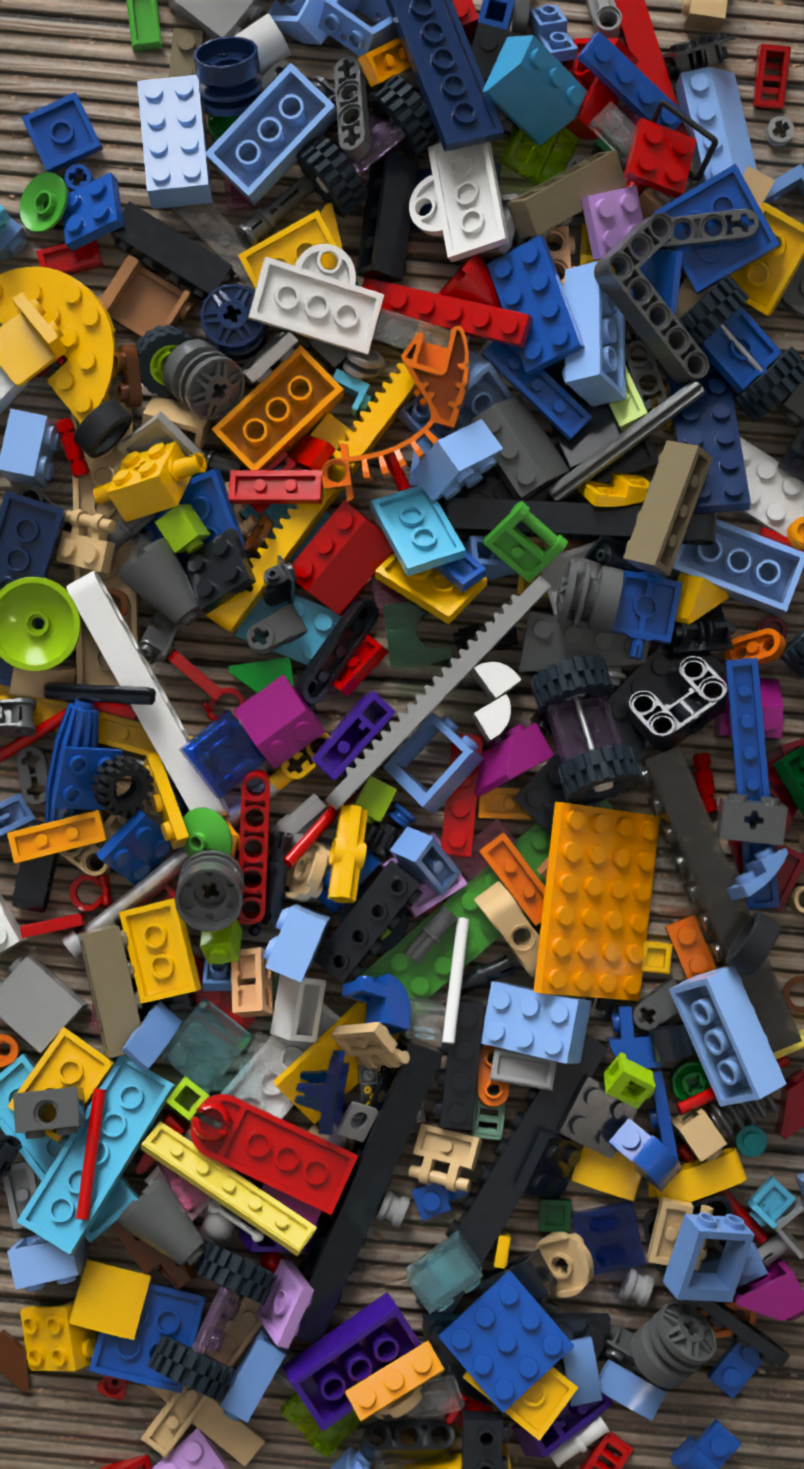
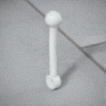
[207,1199,264,1242]

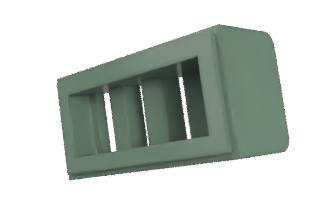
[470,1080,506,1140]

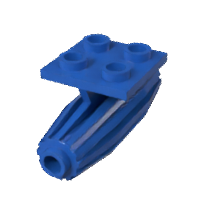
[45,699,123,823]

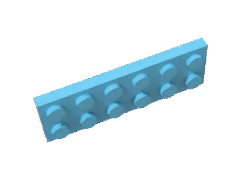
[0,1054,139,1243]
[17,1055,176,1256]

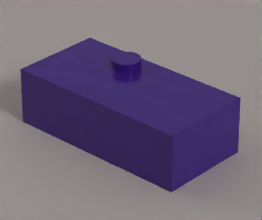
[282,1292,421,1431]

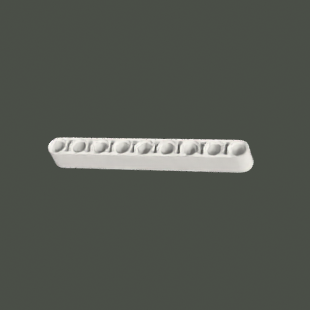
[67,571,230,817]

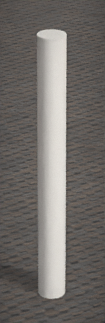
[442,918,470,1044]

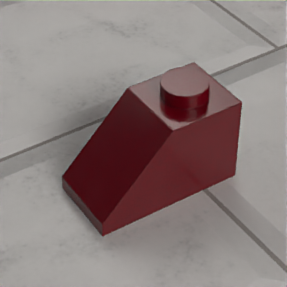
[775,1069,804,1140]

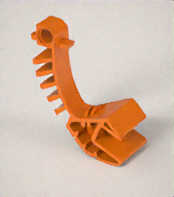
[322,326,470,503]

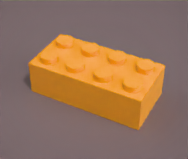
[211,345,345,470]

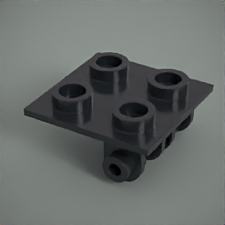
[662,32,736,77]
[671,604,736,654]

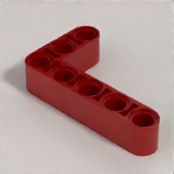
[237,769,271,924]

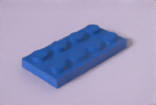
[487,235,585,375]

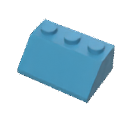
[482,35,587,145]

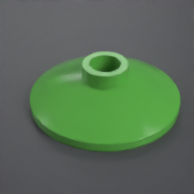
[20,172,68,233]
[183,807,233,858]

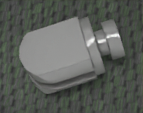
[342,350,386,379]

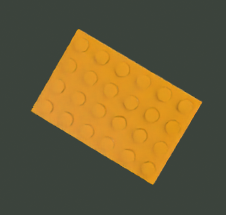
[533,802,660,1001]

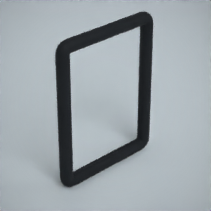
[651,100,718,181]

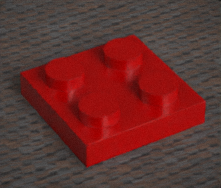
[623,118,697,198]

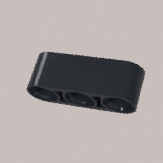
[12,819,59,913]
[648,1021,697,1062]
[360,1420,455,1460]

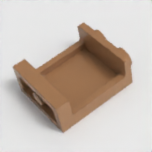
[100,254,195,338]

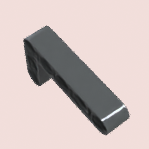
[594,213,709,384]

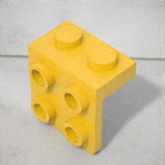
[0,292,67,386]
[20,1300,97,1371]

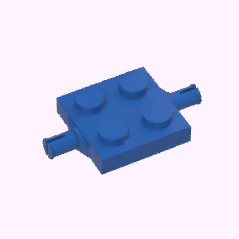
[610,570,683,660]

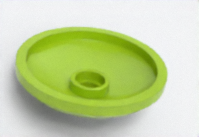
[0,577,81,671]

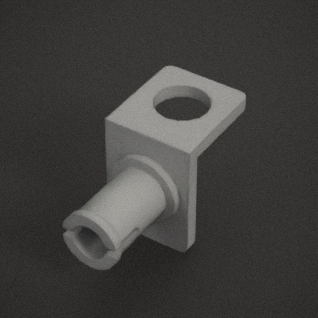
[324,1101,379,1148]
[757,1197,804,1267]

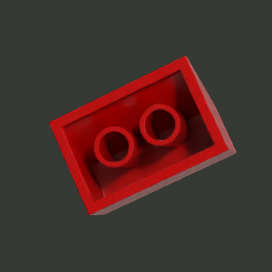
[561,38,639,140]
[291,500,394,616]

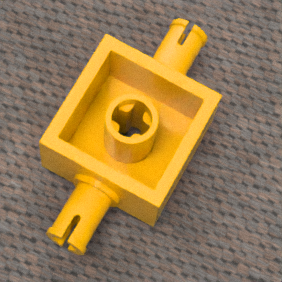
[93,441,207,522]

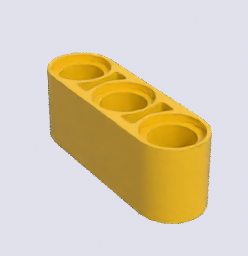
[653,1148,747,1203]

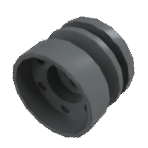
[163,339,245,420]
[555,559,624,634]
[175,850,245,932]
[630,1300,717,1389]

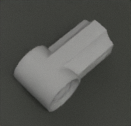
[585,0,622,38]
[269,793,328,850]

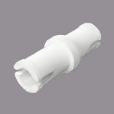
[549,1415,610,1468]

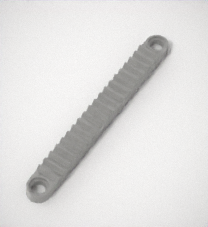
[326,575,552,811]

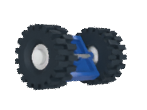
[678,274,804,422]

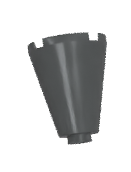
[118,538,200,626]
[117,1176,205,1266]

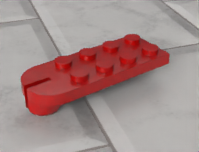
[190,1094,359,1215]

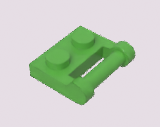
[484,501,568,583]

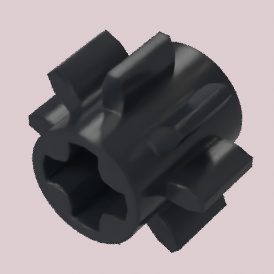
[365,821,402,859]

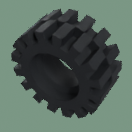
[91,755,154,817]

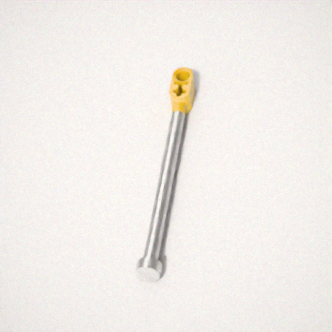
[61,733,329,961]

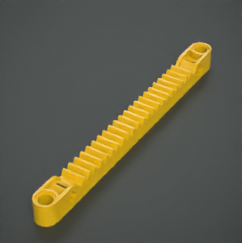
[206,325,451,634]

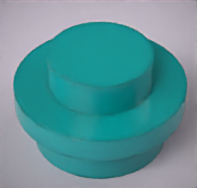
[735,1125,767,1157]

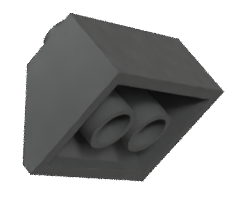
[469,395,570,501]

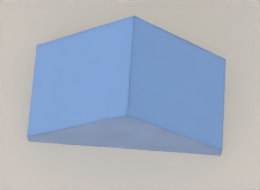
[0,793,36,841]

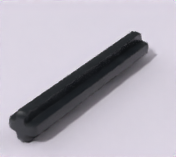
[44,682,156,705]

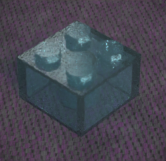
[159,998,254,1094]
[407,1230,483,1314]

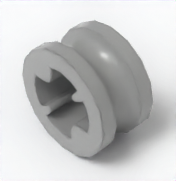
[765,116,795,147]

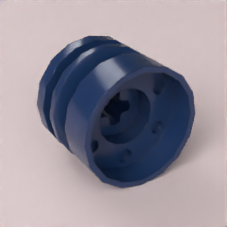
[194,36,264,117]
[200,283,269,361]

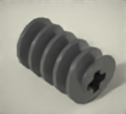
[706,1094,778,1135]

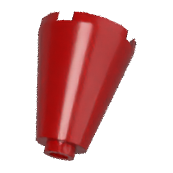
[438,254,503,309]

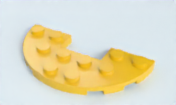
[0,267,118,424]

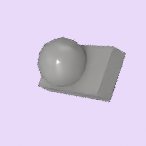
[490,1048,557,1091]
[199,1204,240,1249]

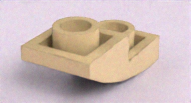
[9,665,76,698]

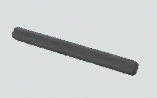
[547,380,705,502]

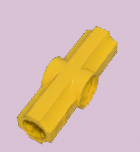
[327,805,368,903]

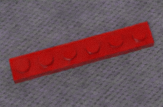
[362,277,533,348]

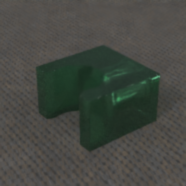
[383,601,452,670]

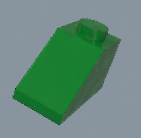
[229,657,295,693]

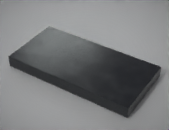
[544,358,622,471]

